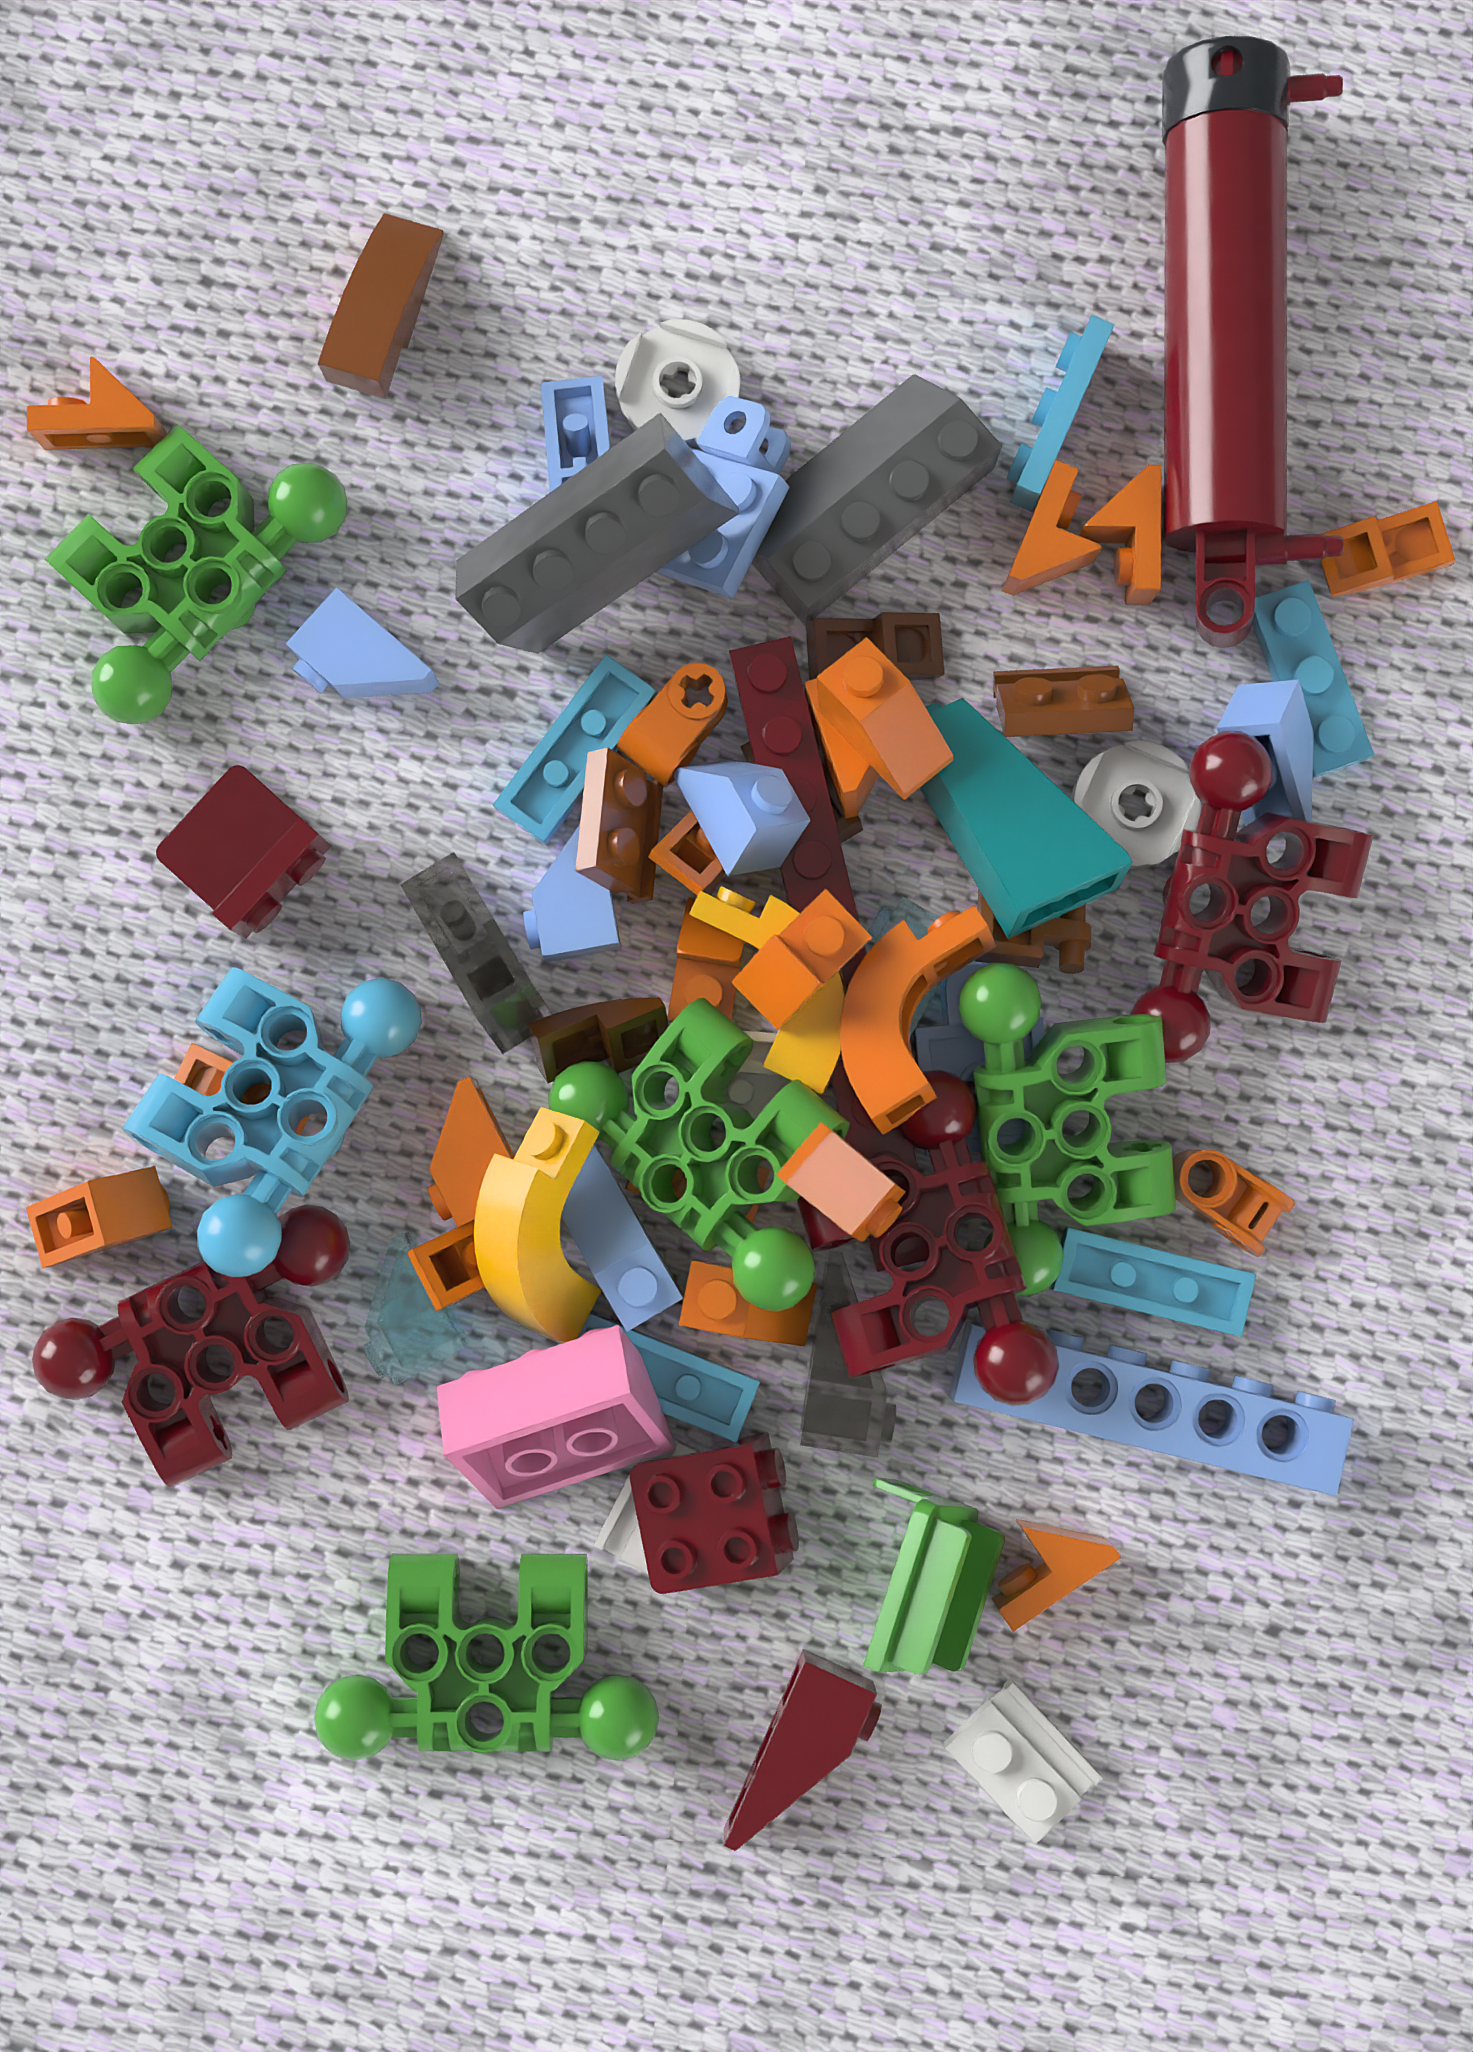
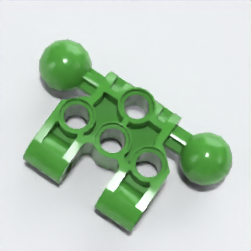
[45,424,348,724]
[958,962,1176,1297]
[548,998,850,1312]
[314,1554,659,1761]

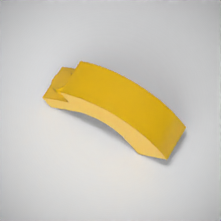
[689,886,847,1095]
[474,1107,601,1344]

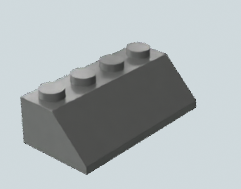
[751,374,1002,625]
[455,412,739,654]

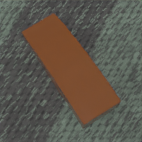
[317,213,444,399]

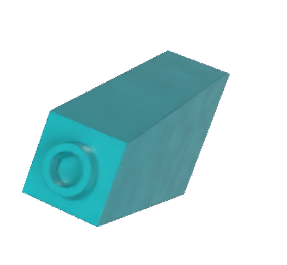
[920,698,1133,939]

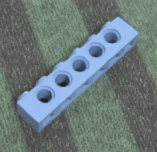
[948,1321,1354,1496]

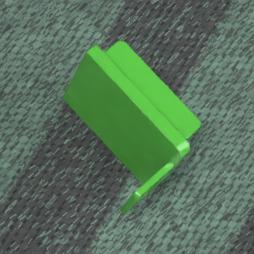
[863,1477,1005,1674]

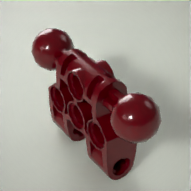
[1130,731,1374,1063]
[797,1069,1059,1406]
[32,1204,350,1487]

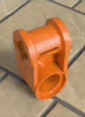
[616,662,728,787]
[1173,1149,1295,1257]

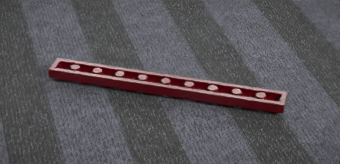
[729,636,930,1272]

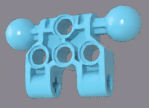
[122,967,422,1277]

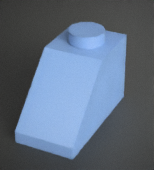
[285,587,439,698]
[1217,679,1313,826]
[673,760,810,876]
[523,825,622,962]

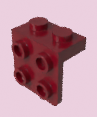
[156,765,332,939]
[629,1432,799,1594]

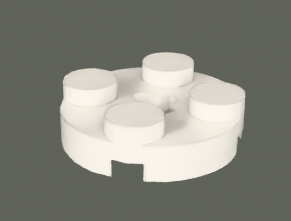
[615,319,740,448]
[1071,740,1201,869]

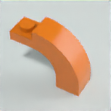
[840,905,996,1135]

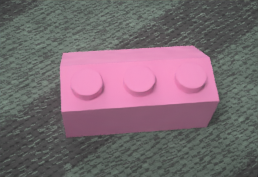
[437,1325,675,1509]

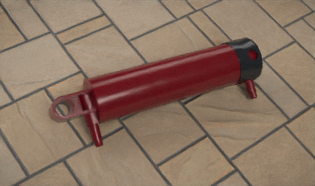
[1162,36,1344,648]

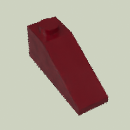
[724,1649,882,1851]

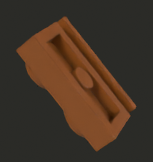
[993,666,1134,737]
[575,747,663,904]

